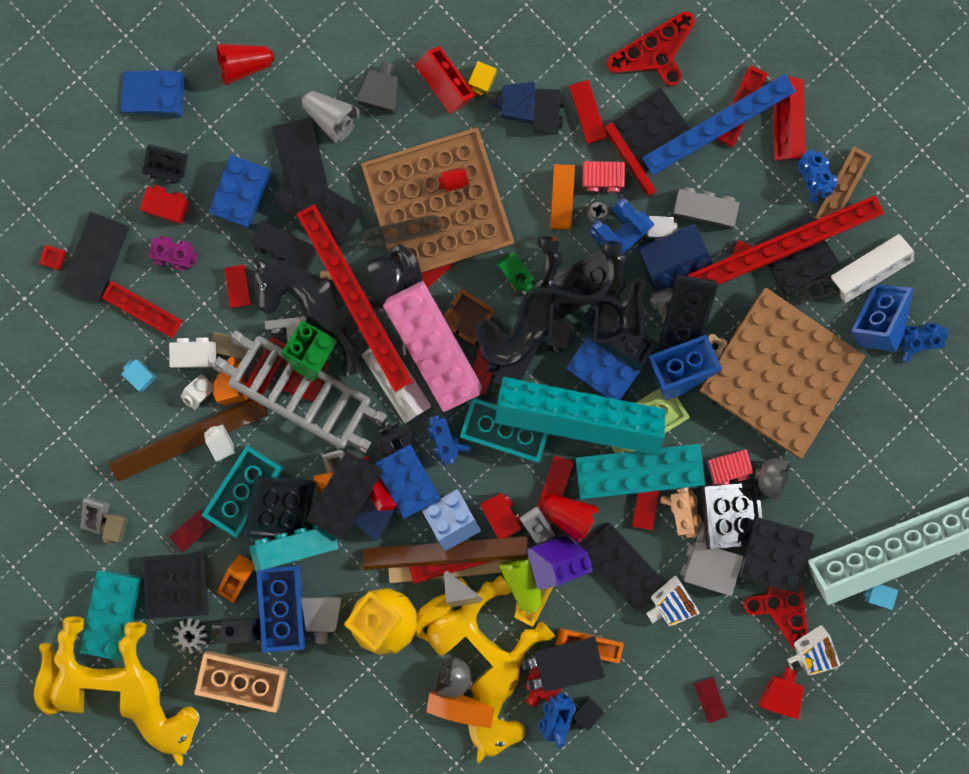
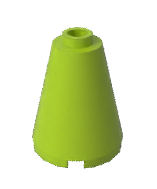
[499,555,541,613]

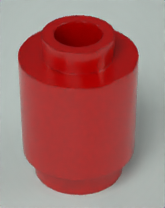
[438,168,469,192]

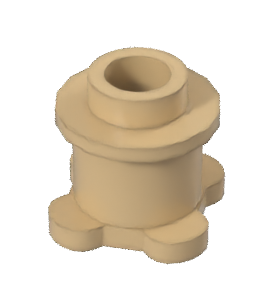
[708,334,727,358]

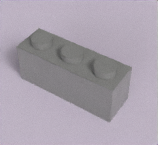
[672,187,740,229]

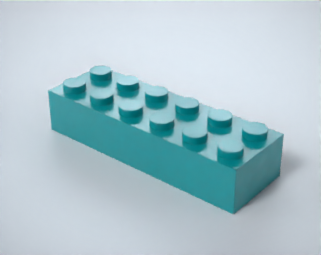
[575,444,705,499]

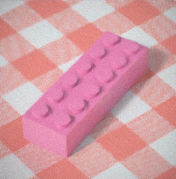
[383,281,482,412]

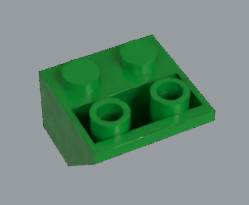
[281,320,337,382]

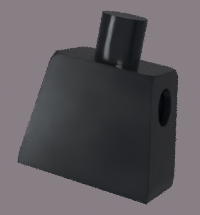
[212,618,261,643]

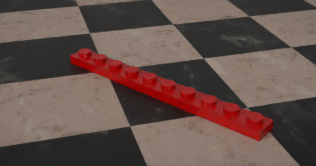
[688,195,884,286]
[297,204,413,393]

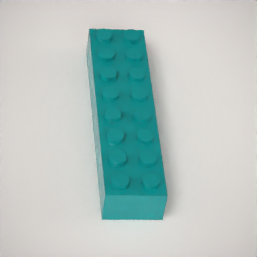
[495,377,666,455]

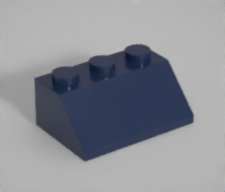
[638,224,712,292]

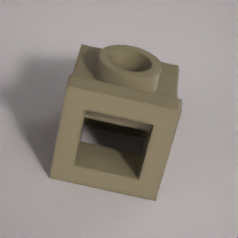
[101,513,128,545]

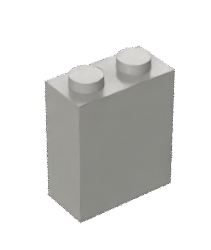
[680,541,744,596]

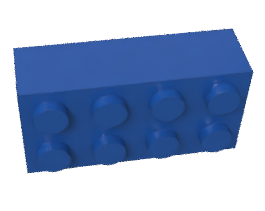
[256,564,306,652]

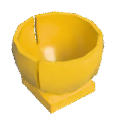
[344,588,418,655]

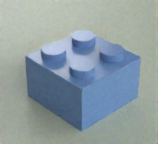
[422,489,481,551]

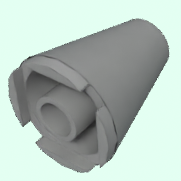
[302,91,360,143]

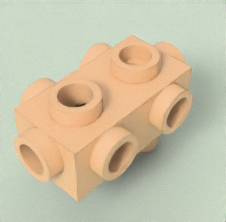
[660,487,702,538]

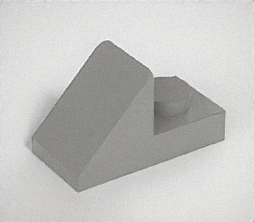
[265,316,308,341]
[520,507,555,545]

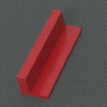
[773,76,805,161]

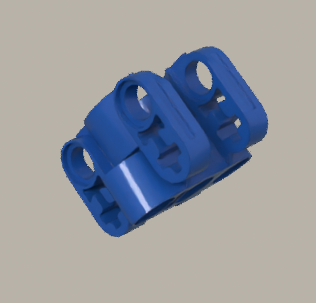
[589,198,655,255]

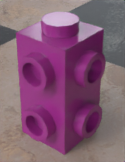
[148,235,198,271]

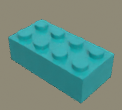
[460,398,548,463]
[202,445,284,538]
[79,569,142,661]

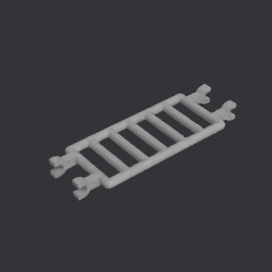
[213,330,387,454]

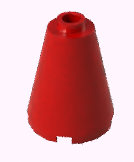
[216,44,274,85]
[539,493,599,544]

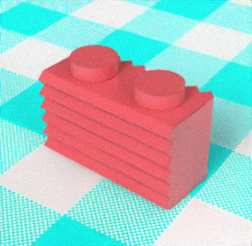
[582,161,625,193]
[705,449,753,486]

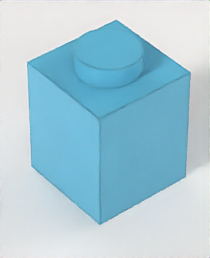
[121,359,157,392]
[863,584,898,610]

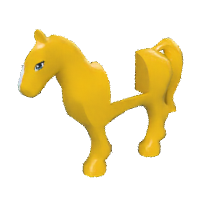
[414,575,555,763]
[34,616,199,766]

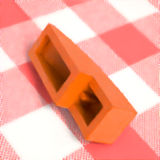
[550,164,575,230]
[555,627,624,663]
[426,691,495,728]

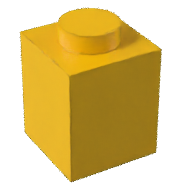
[468,61,497,96]

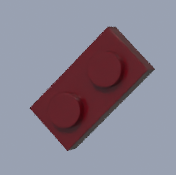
[169,509,214,553]
[693,677,728,723]

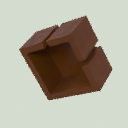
[443,288,496,347]

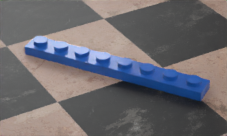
[642,74,796,176]

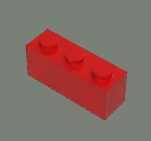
[415,46,475,114]

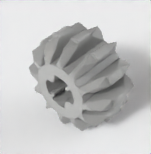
[172,618,209,654]

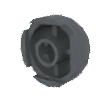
[755,458,790,500]
[435,655,473,698]

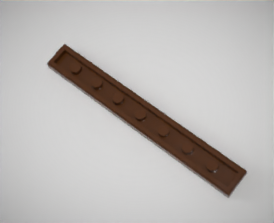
[109,399,268,482]
[363,537,528,570]

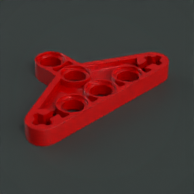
[607,11,695,87]
[743,583,808,650]

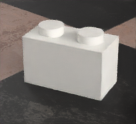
[169,338,216,368]

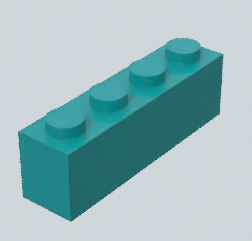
[249,525,339,571]

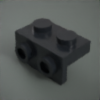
[140,144,189,184]

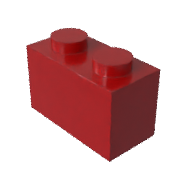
[139,185,190,225]
[480,492,522,539]

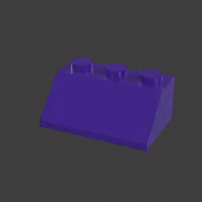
[527,536,593,590]

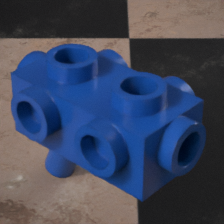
[797,150,837,203]
[899,323,948,362]
[427,415,471,466]
[538,693,576,748]

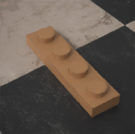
[814,146,872,220]

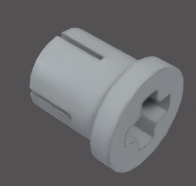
[588,202,608,223]

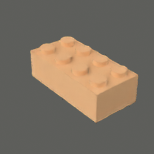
[195,651,288,713]

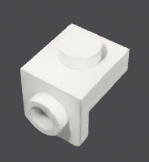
[181,374,214,410]

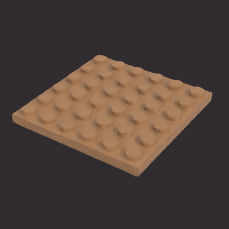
[361,127,515,273]
[699,287,865,459]

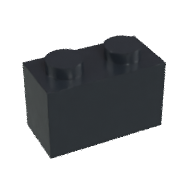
[533,89,564,134]

